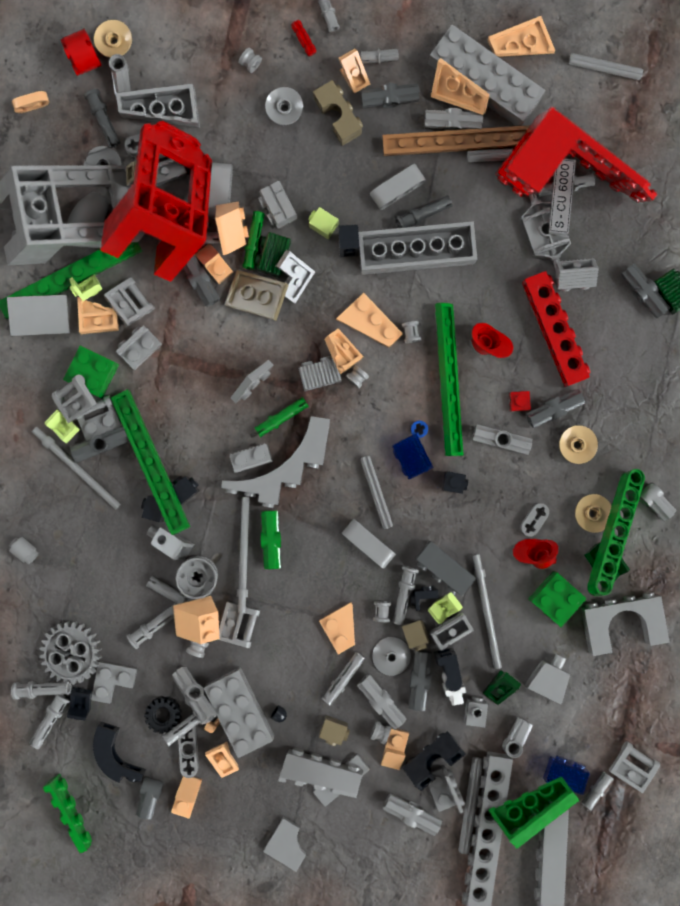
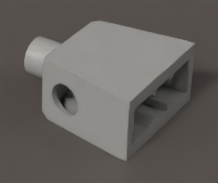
[147,525,195,561]
[525,654,570,705]

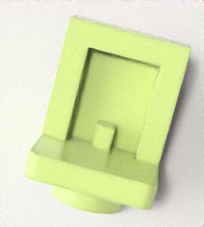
[69,275,102,301]
[45,410,80,443]
[428,592,463,624]

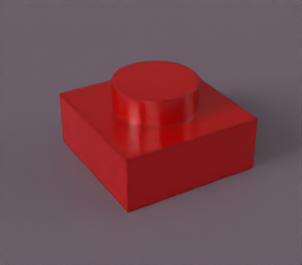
[509,391,531,412]

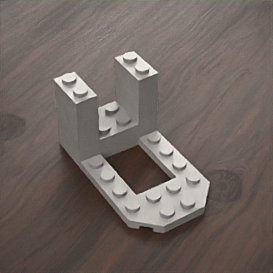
[0,165,145,266]

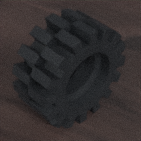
[144,696,181,734]

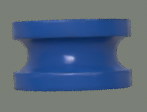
[411,421,428,438]

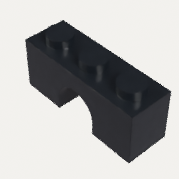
[402,731,466,791]

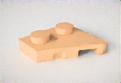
[319,602,355,654]

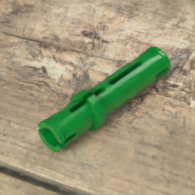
[242,211,265,270]
[254,397,309,438]

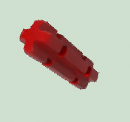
[291,20,316,57]

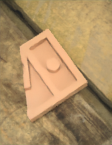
[77,297,119,334]
[324,329,363,374]

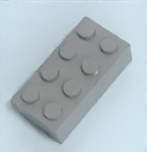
[204,667,275,758]

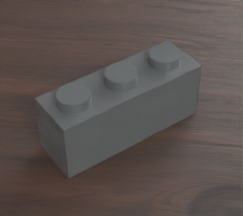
[415,540,476,596]

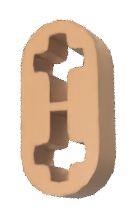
[12,91,49,113]

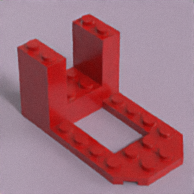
[495,107,657,203]
[100,121,212,282]

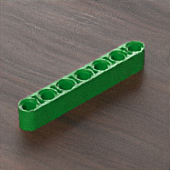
[587,469,645,596]

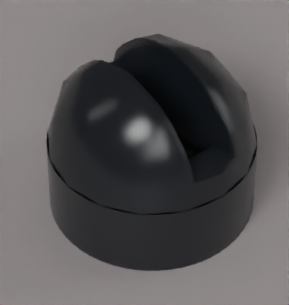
[270,705,287,723]

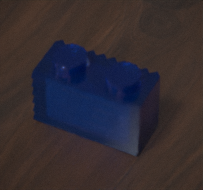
[392,433,434,480]
[543,755,590,795]

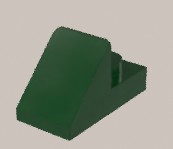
[483,670,521,705]

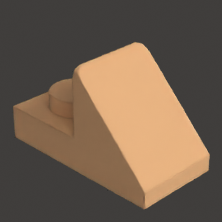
[338,48,370,94]
[195,244,234,284]
[381,727,409,770]
[205,742,239,778]
[171,776,202,818]

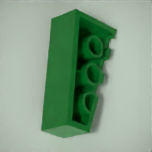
[488,777,580,849]

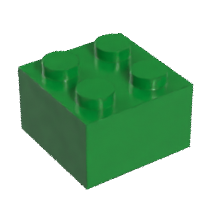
[63,345,119,399]
[528,571,587,627]

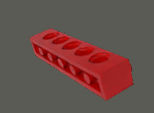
[522,271,590,387]

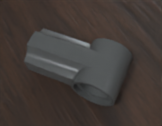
[135,777,164,820]

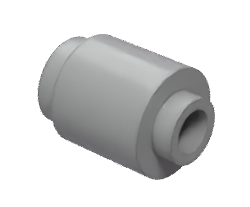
[9,537,39,565]

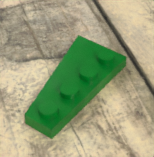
[42,774,92,854]

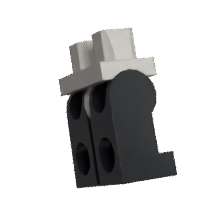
[434,648,466,706]

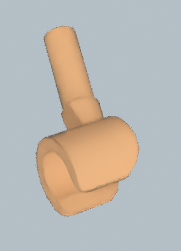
[204,718,220,733]

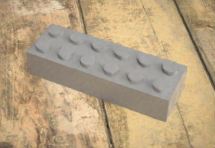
[428,25,546,126]
[359,221,477,275]

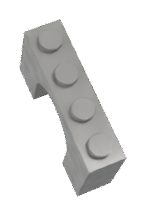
[581,592,670,656]

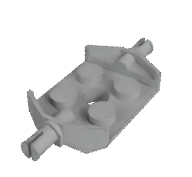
[520,192,571,271]

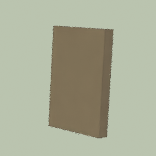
[225,270,289,321]

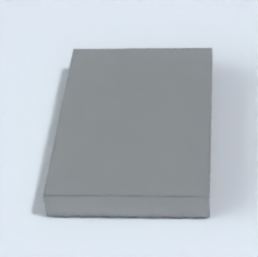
[7,294,70,336]

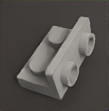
[116,325,162,370]

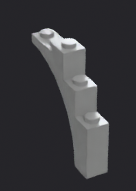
[221,416,330,508]

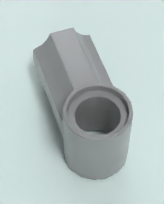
[109,54,131,96]
[639,482,677,522]
[502,717,533,758]

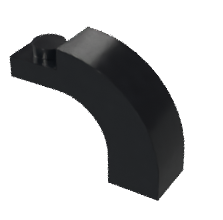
[93,722,146,783]

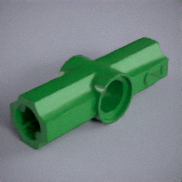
[261,511,281,569]

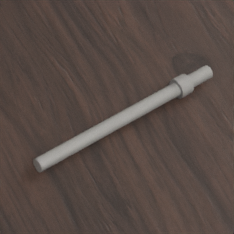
[32,427,121,510]
[236,497,250,613]
[472,554,502,669]

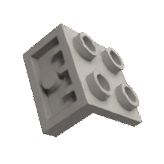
[428,765,465,813]

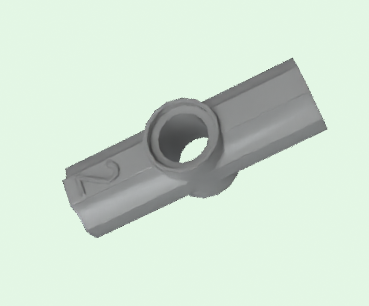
[424,108,483,131]
[472,424,533,455]
[172,667,217,725]
[357,674,407,730]
[383,793,442,836]

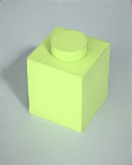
[308,207,339,240]

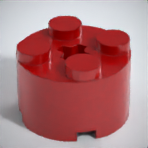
[60,28,102,76]

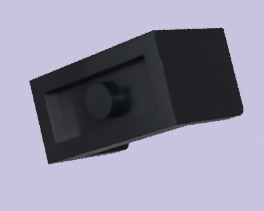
[339,225,359,257]

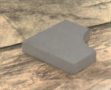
[263,816,306,872]

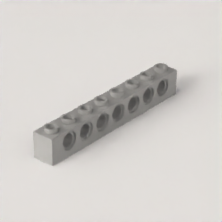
[462,751,513,906]

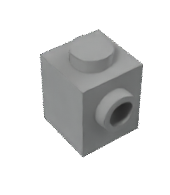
[464,696,488,727]

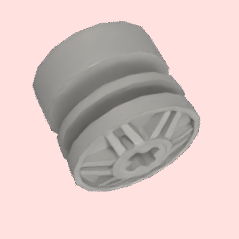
[176,555,218,599]

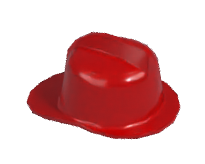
[471,323,514,358]
[513,539,559,569]

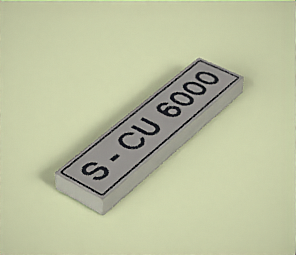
[548,159,576,236]

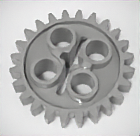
[39,621,102,685]

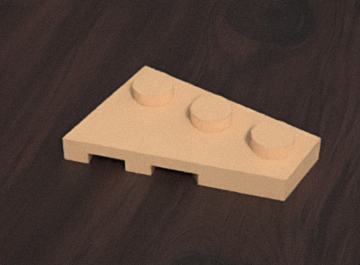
[487,16,555,57]
[431,58,490,115]
[336,293,403,348]

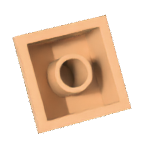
[215,202,249,255]
[173,596,220,644]

